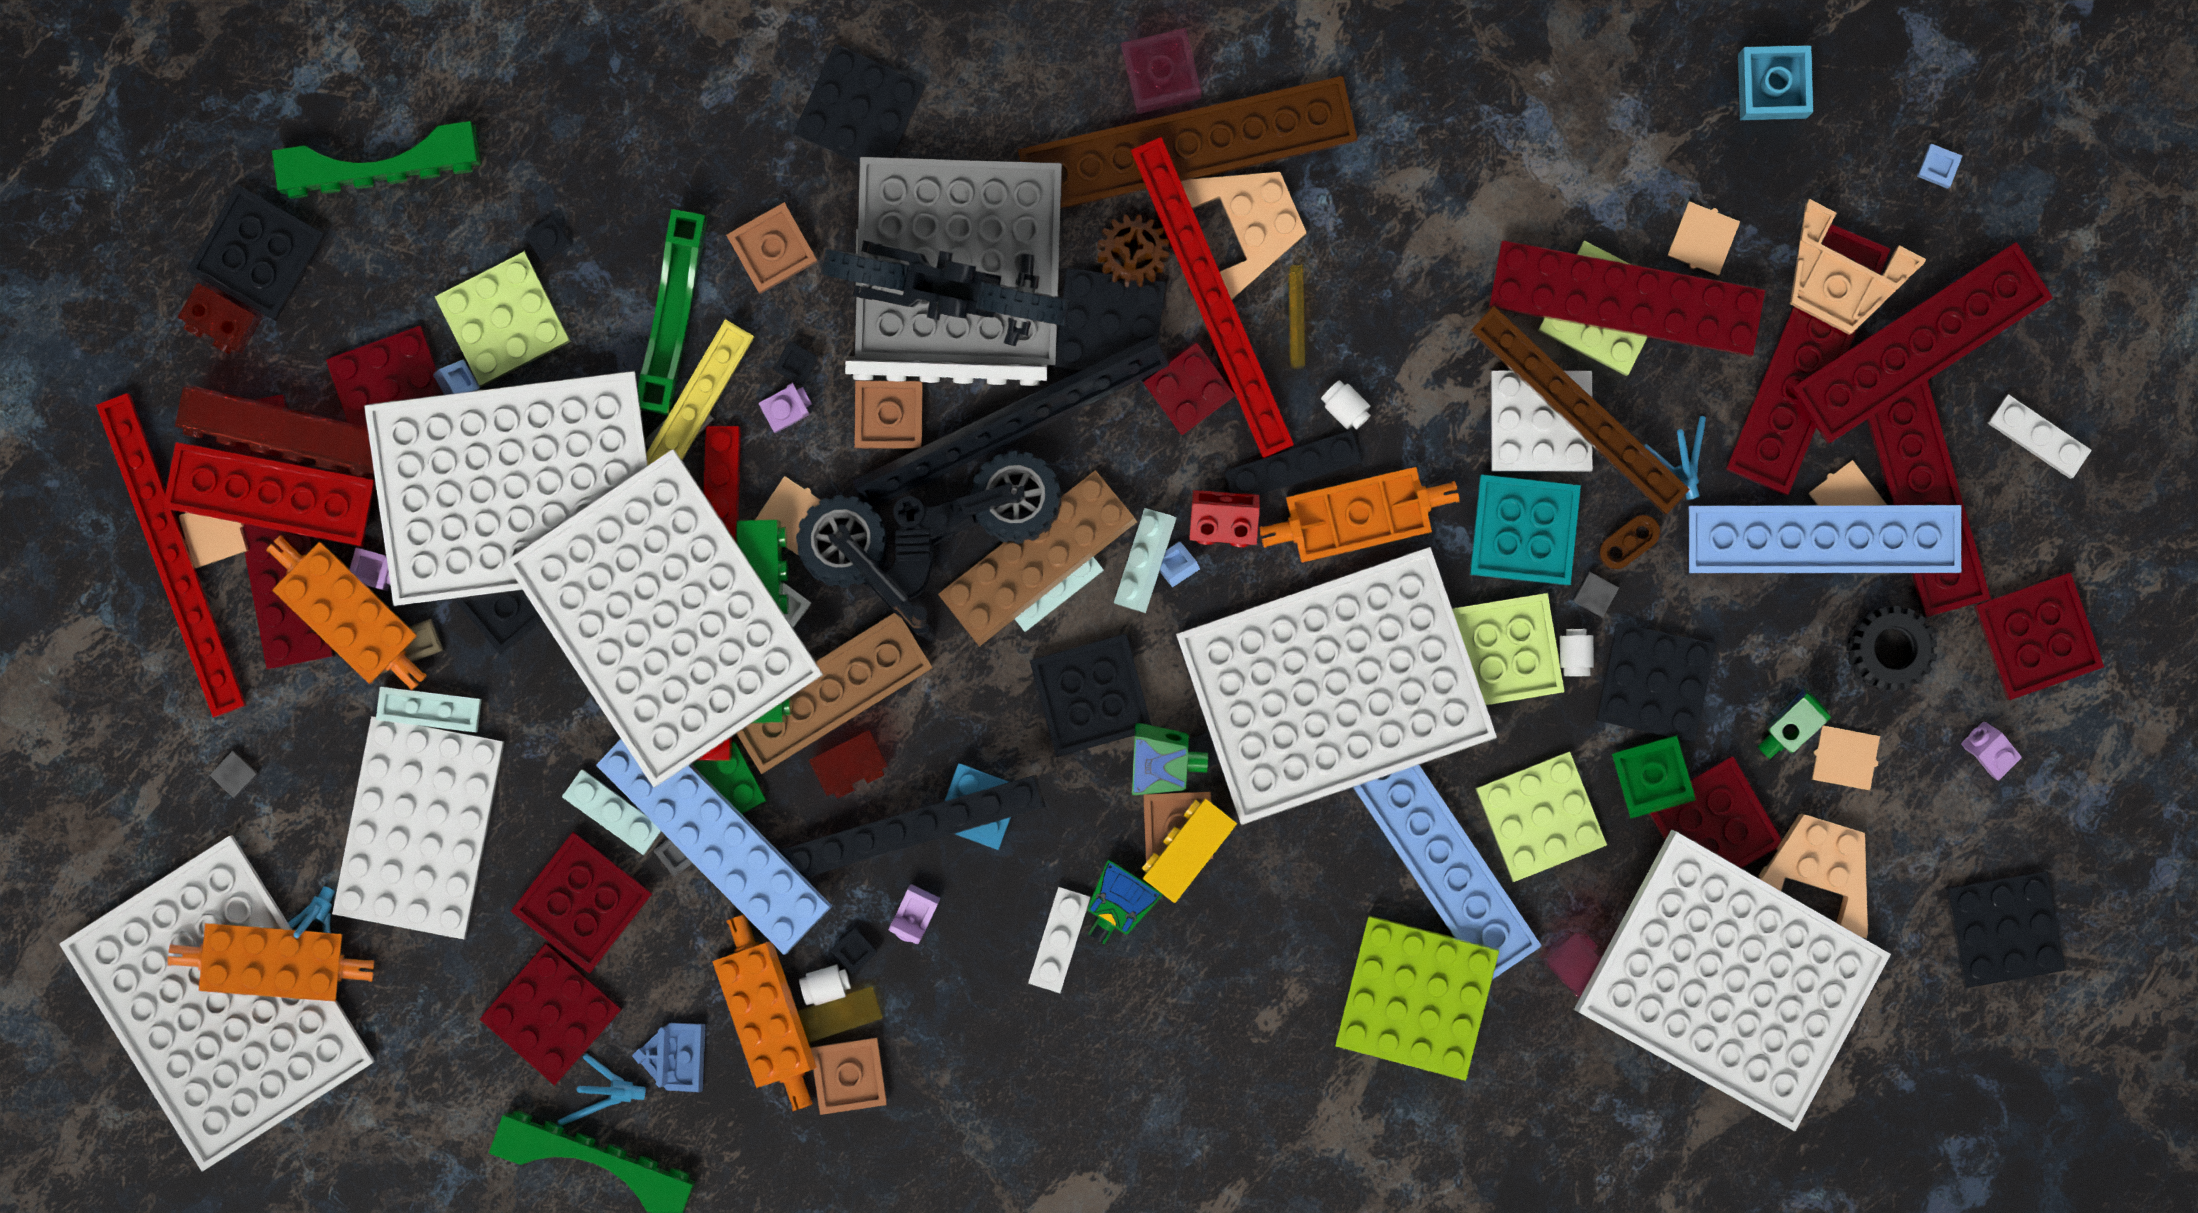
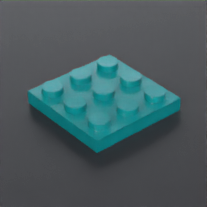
[1469,475,1581,586]

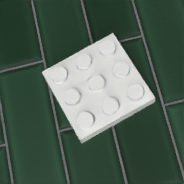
[1491,371,1592,472]

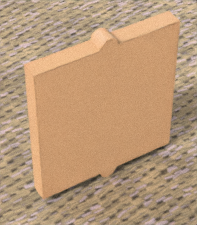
[1667,201,1740,276]
[1808,460,1887,506]
[755,476,821,555]
[179,513,249,568]
[1811,725,1880,790]

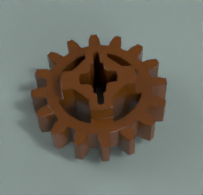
[1097,214,1169,287]

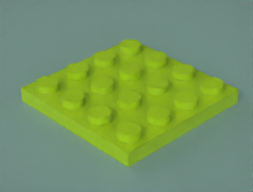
[1335,915,1499,1081]

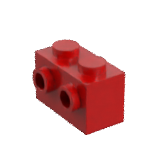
[1189,490,1260,547]

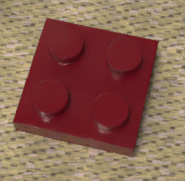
[1142,341,1235,435]

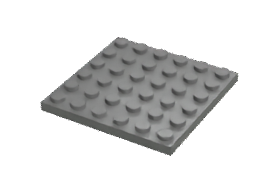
[855,157,1062,365]

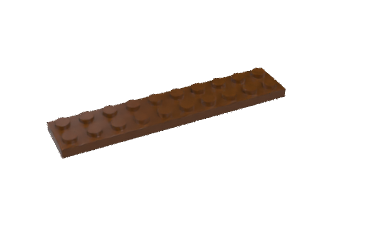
[1018,76,1358,210]

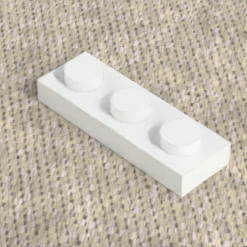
[1987,394,2092,479]
[1028,887,1090,993]

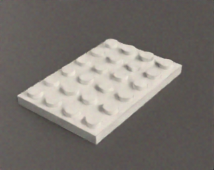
[332,716,505,939]

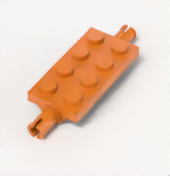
[1259,467,1460,563]
[266,535,427,691]
[712,914,817,1111]
[168,923,375,1002]

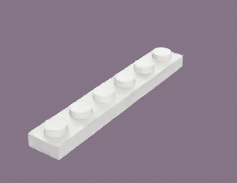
[845,356,1047,386]

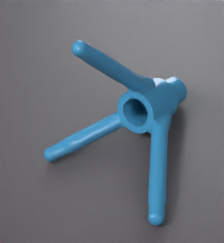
[1643,416,1706,500]
[288,886,335,938]
[558,1054,646,1126]

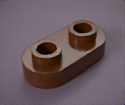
[1599,515,1660,570]

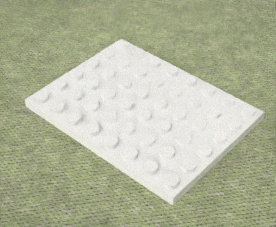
[365,371,648,606]
[505,449,824,788]
[1176,547,1497,825]
[1574,830,1891,1131]
[59,835,375,1171]

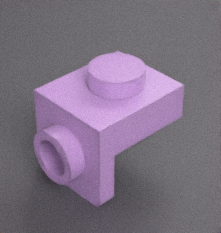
[350,548,391,591]
[1961,722,2022,781]
[888,884,941,944]

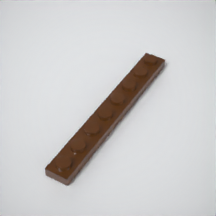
[1470,306,1690,515]

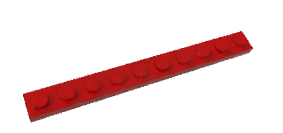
[1130,137,1294,458]
[96,393,247,718]
[697,426,741,761]

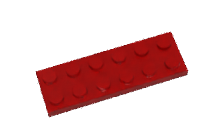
[163,442,376,547]

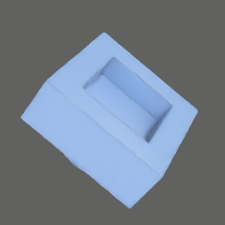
[1917,144,1962,188]
[433,359,480,395]
[1159,542,1200,587]

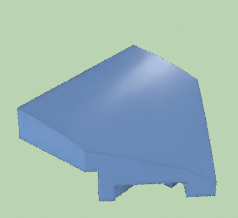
[632,1023,705,1092]

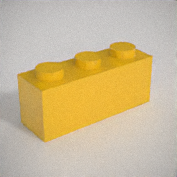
[1142,798,1237,903]

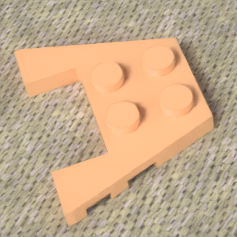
[1181,172,1306,300]
[1790,199,1926,335]
[1758,814,1868,939]

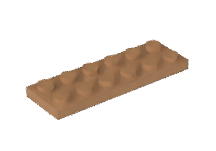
[938,470,1137,647]
[736,613,933,774]

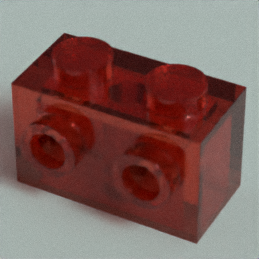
[177,283,262,355]
[809,730,889,799]

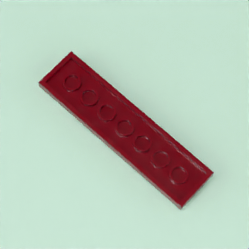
[1725,224,1890,495]
[1489,240,1765,357]
[1791,242,2053,444]
[1867,380,1991,618]
[217,394,335,670]

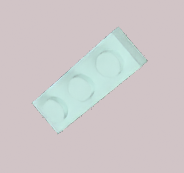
[1114,508,1176,613]
[1015,557,1104,632]
[376,687,482,732]
[562,769,662,855]

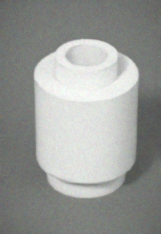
[1321,380,1371,430]
[1560,629,1594,676]
[799,964,851,1006]

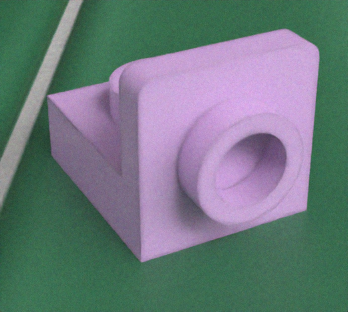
[759,383,812,433]

